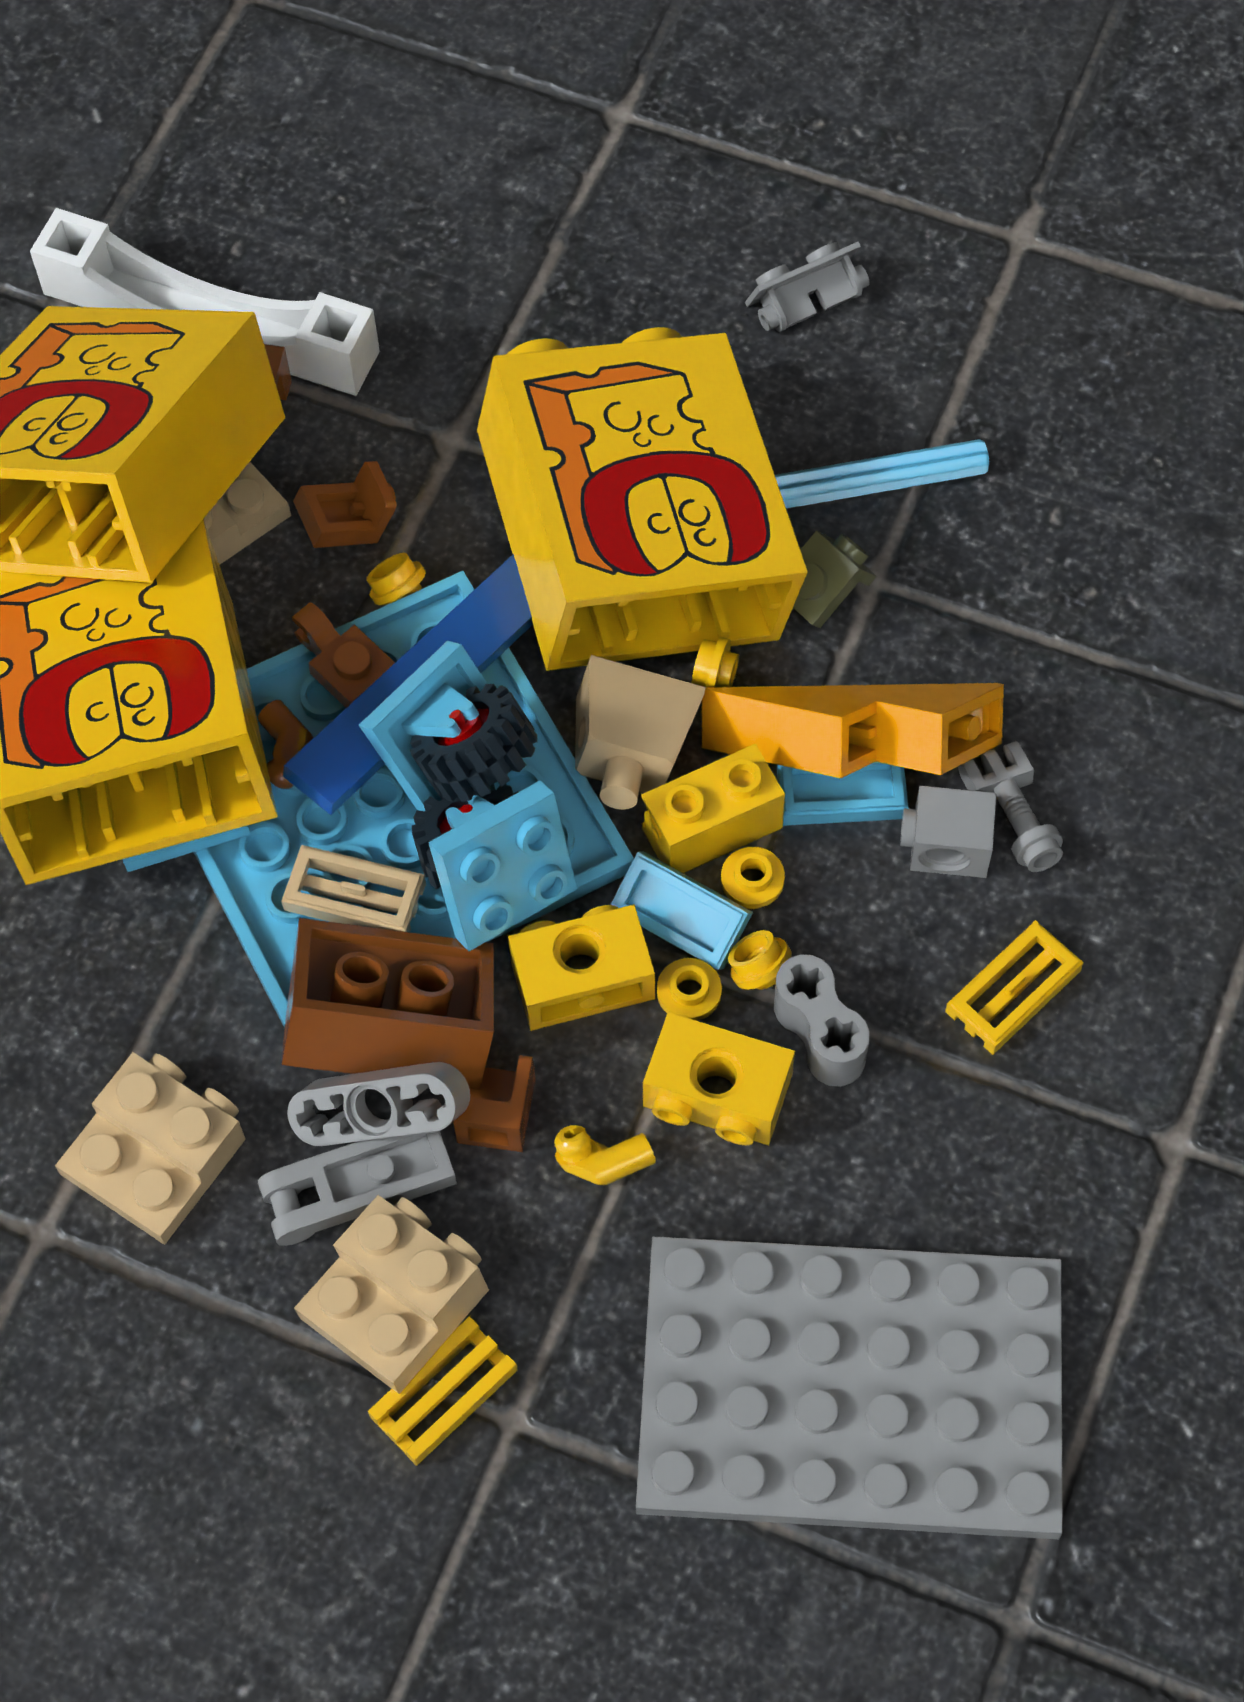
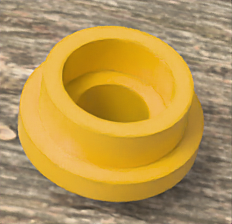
[366,553,426,605]
[692,637,739,687]
[721,847,785,909]
[728,930,792,990]
[657,958,722,1021]

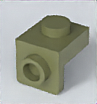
[793,530,877,628]

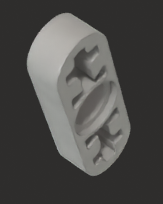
[287,1062,470,1146]

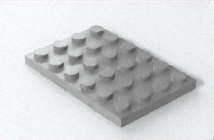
[636,1237,1062,1540]

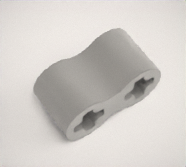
[774,954,870,1087]

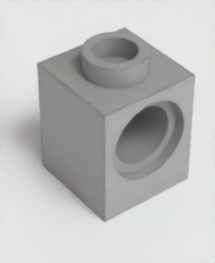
[900,786,996,878]

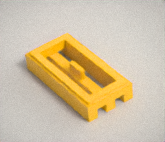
[945,920,1084,1055]
[368,1316,518,1466]

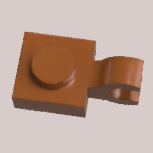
[292,602,395,708]

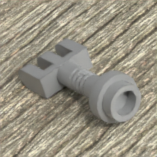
[958,741,1063,872]

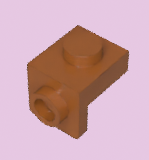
[293,461,397,548]

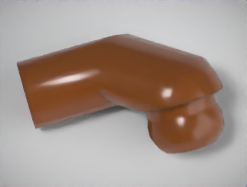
[258,700,313,789]

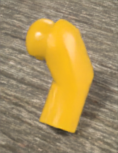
[554,1125,656,1185]

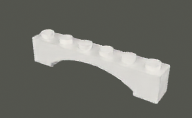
[30,208,380,396]

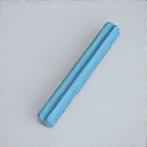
[775,439,989,509]

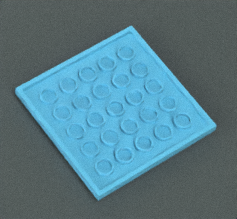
[194,571,634,1028]

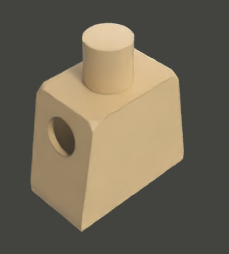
[575,655,706,810]

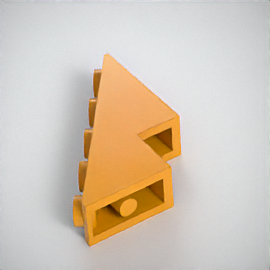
[702,683,1004,778]

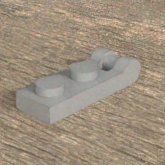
[258,1130,457,1246]

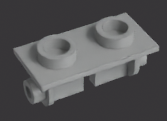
[745,241,869,332]

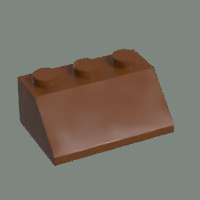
[282,918,494,1089]

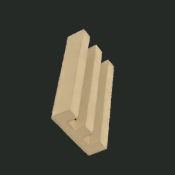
[281,845,426,932]

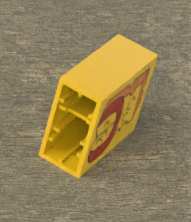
[0,306,285,583]
[477,327,808,671]
[0,519,278,885]

